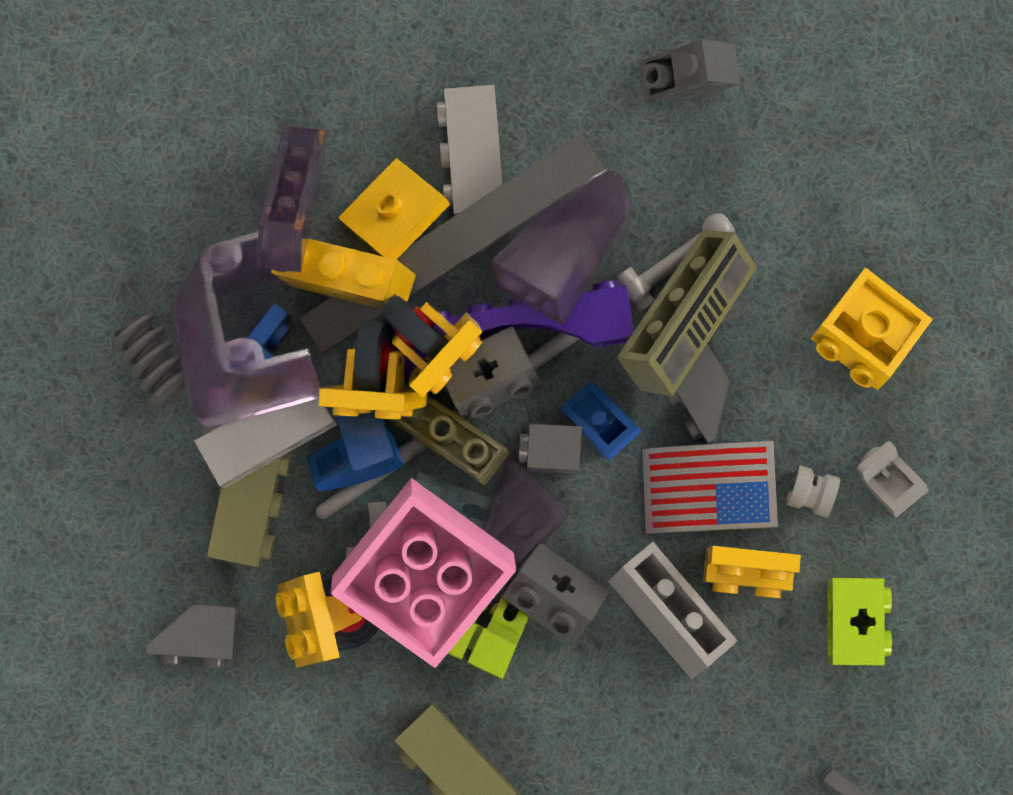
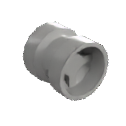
[786,465,840,518]

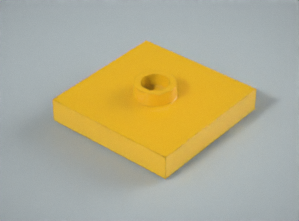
[338,158,450,260]

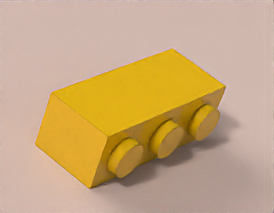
[271,233,416,309]

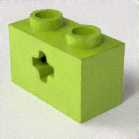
[827,578,892,665]

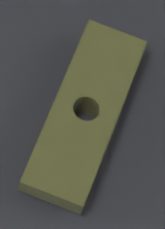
[386,381,510,487]

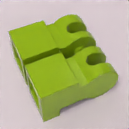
[448,593,529,679]

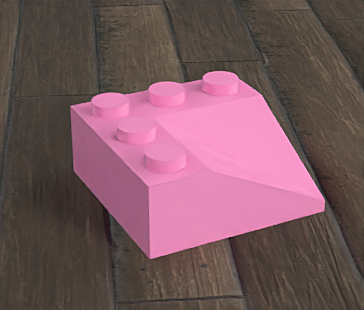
[331,478,516,668]

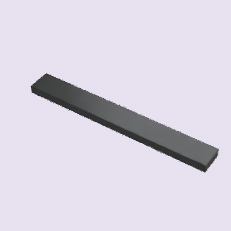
[300,133,607,353]

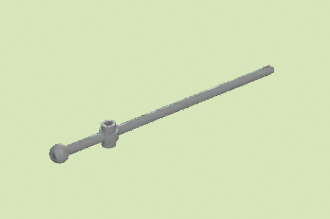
[315,213,735,519]

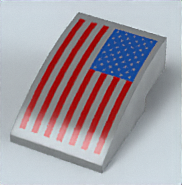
[642,441,778,534]

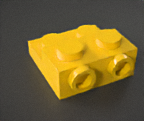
[810,267,933,391]
[703,546,801,599]

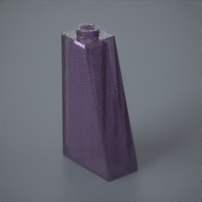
[491,171,631,325]

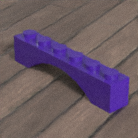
[393,280,636,382]

